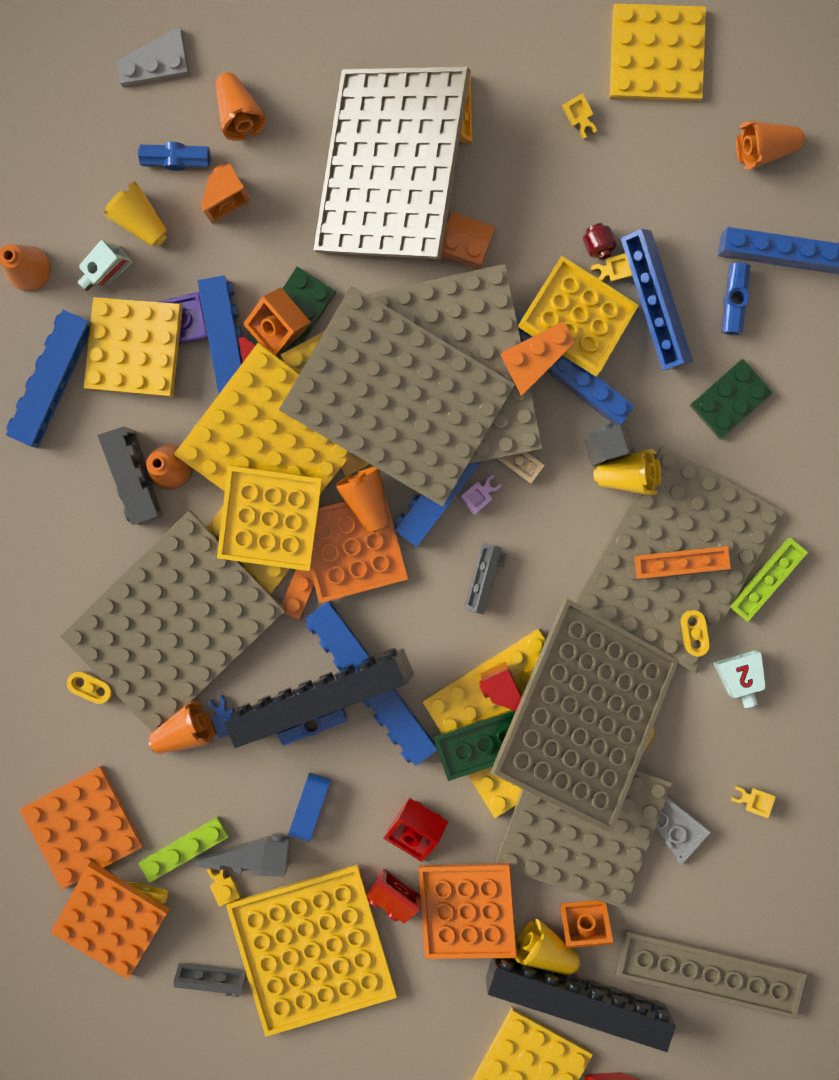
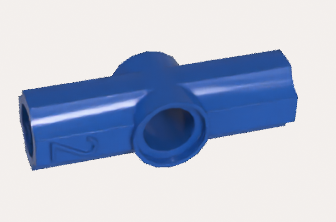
[138,142,211,171]
[721,262,751,335]
[277,708,348,746]

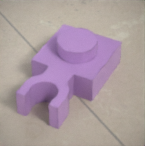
[459,475,501,514]

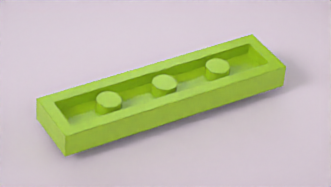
[730,538,808,622]
[138,816,230,883]

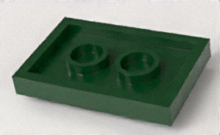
[689,359,773,439]

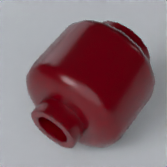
[583,223,617,260]

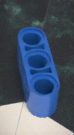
[288,772,331,842]

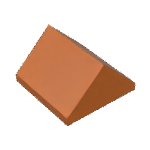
[560,900,613,948]

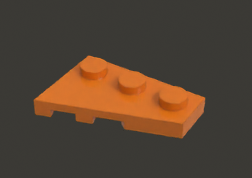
[500,321,575,396]

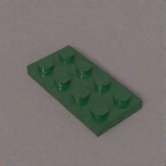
[249,266,336,361]
[433,710,516,781]

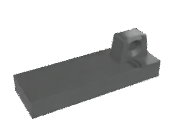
[465,543,507,614]
[174,963,246,997]

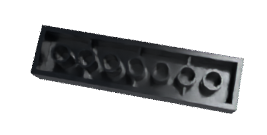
[224,648,414,748]
[486,958,676,1053]

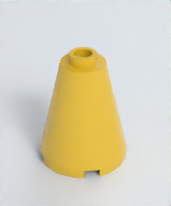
[103,181,168,247]
[594,449,661,496]
[515,919,580,975]

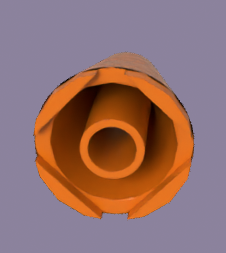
[215,72,266,141]
[736,121,805,169]
[0,244,51,291]
[146,444,192,489]
[336,467,389,534]
[148,701,215,754]

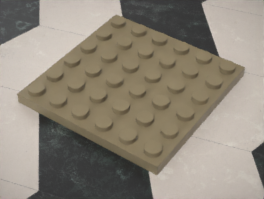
[495,769,672,909]

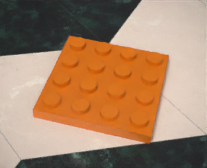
[310,491,408,603]
[19,765,144,890]
[51,861,170,980]
[418,863,517,959]

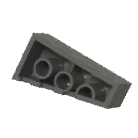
[584,423,635,466]
[97,426,163,525]

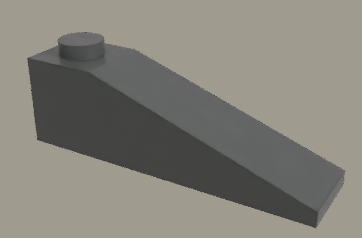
[195,833,291,877]

